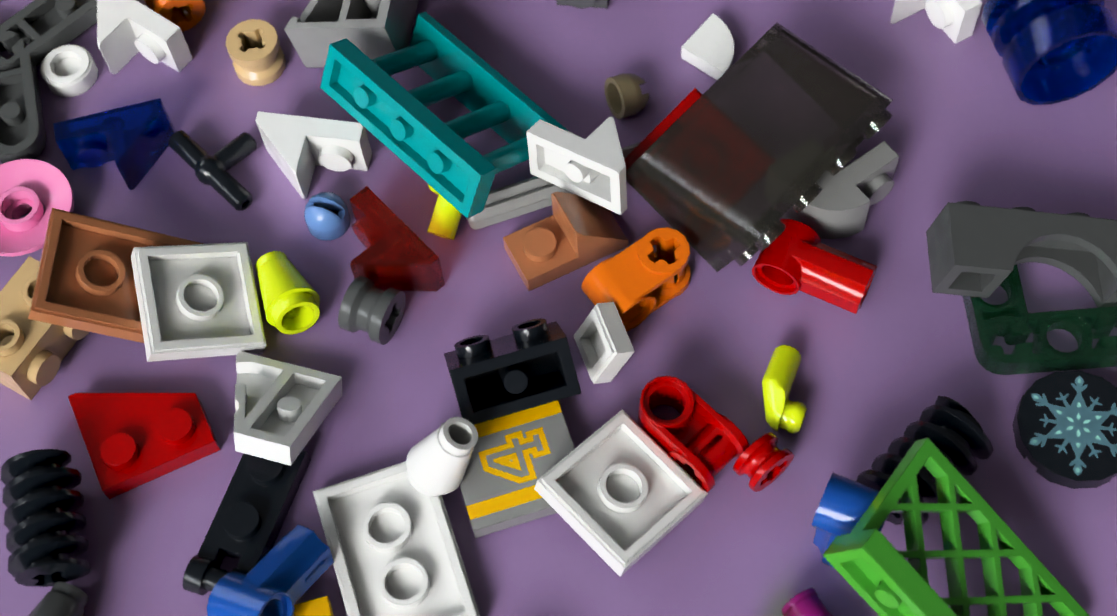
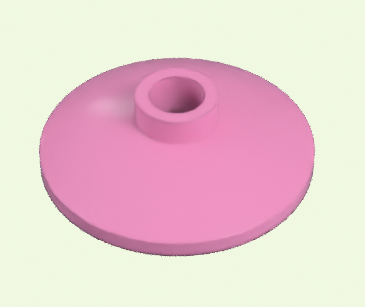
[0,159,74,257]

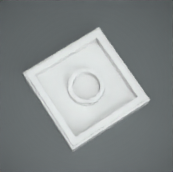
[131,242,267,362]
[534,409,708,577]

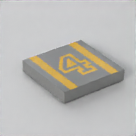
[441,400,575,538]

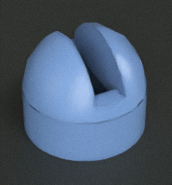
[304,192,351,241]

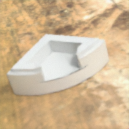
[681,13,734,84]

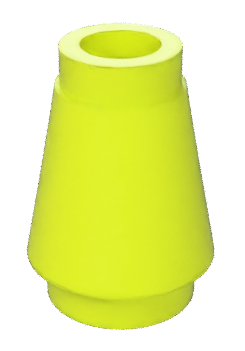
[255,251,320,335]

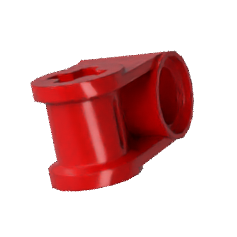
[638,376,750,492]

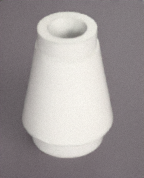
[406,417,478,496]

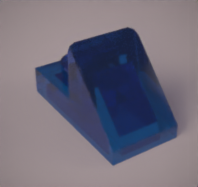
[53,98,175,190]

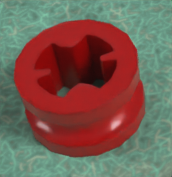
[733,432,794,492]

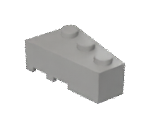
[284,0,419,68]

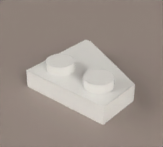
[234,351,343,466]

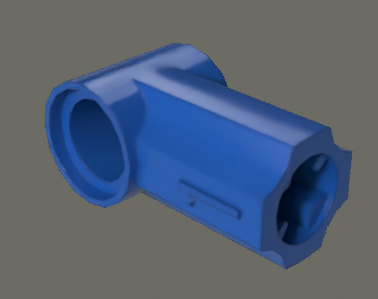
[811,472,886,568]
[207,525,334,616]

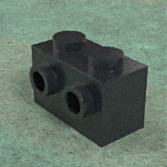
[444,318,581,425]

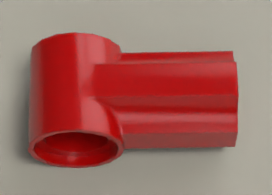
[752,219,877,314]

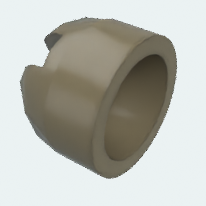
[604,73,650,119]

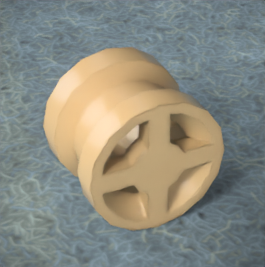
[225,19,286,86]

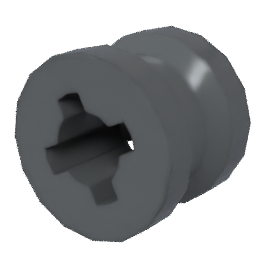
[338,275,406,345]

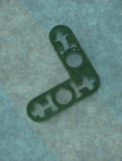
[963,265,1117,375]

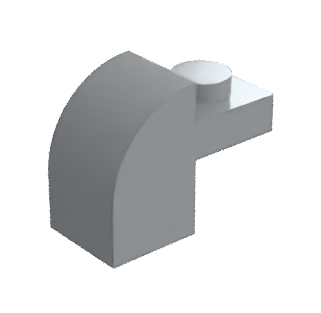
[764,139,899,239]

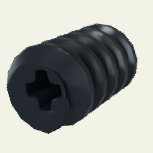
[856,396,993,525]
[1,449,91,587]

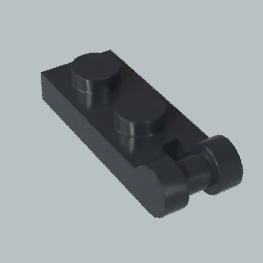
[183,450,311,596]

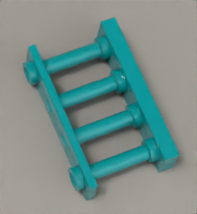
[320,11,568,218]

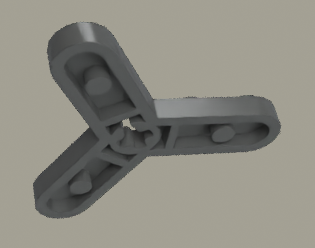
[0,0,97,163]

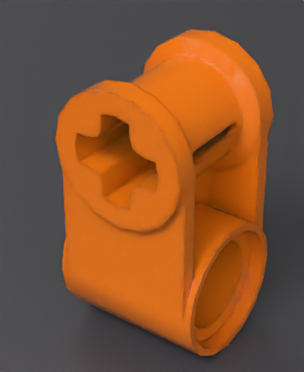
[581,227,691,331]

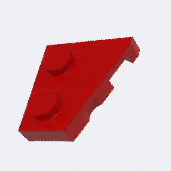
[68,393,220,499]

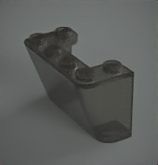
[626,22,893,272]

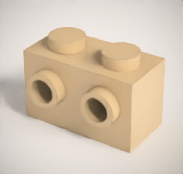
[0,256,89,400]

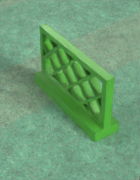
[823,438,1090,616]

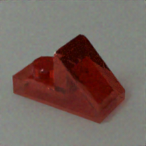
[349,186,445,292]

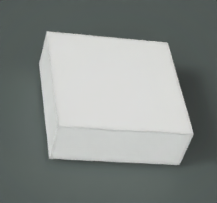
[574,302,635,384]

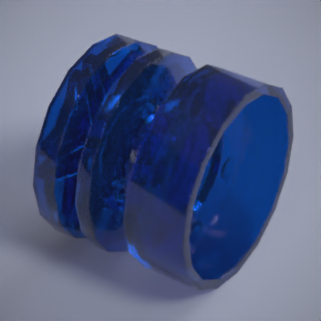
[981,0,1117,105]

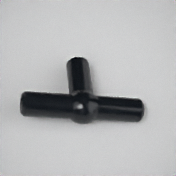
[168,130,257,211]

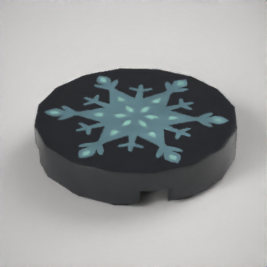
[1012,370,1117,489]

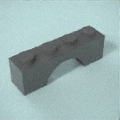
[926,201,1117,310]

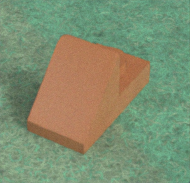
[503,192,628,291]

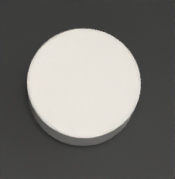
[41,44,98,97]

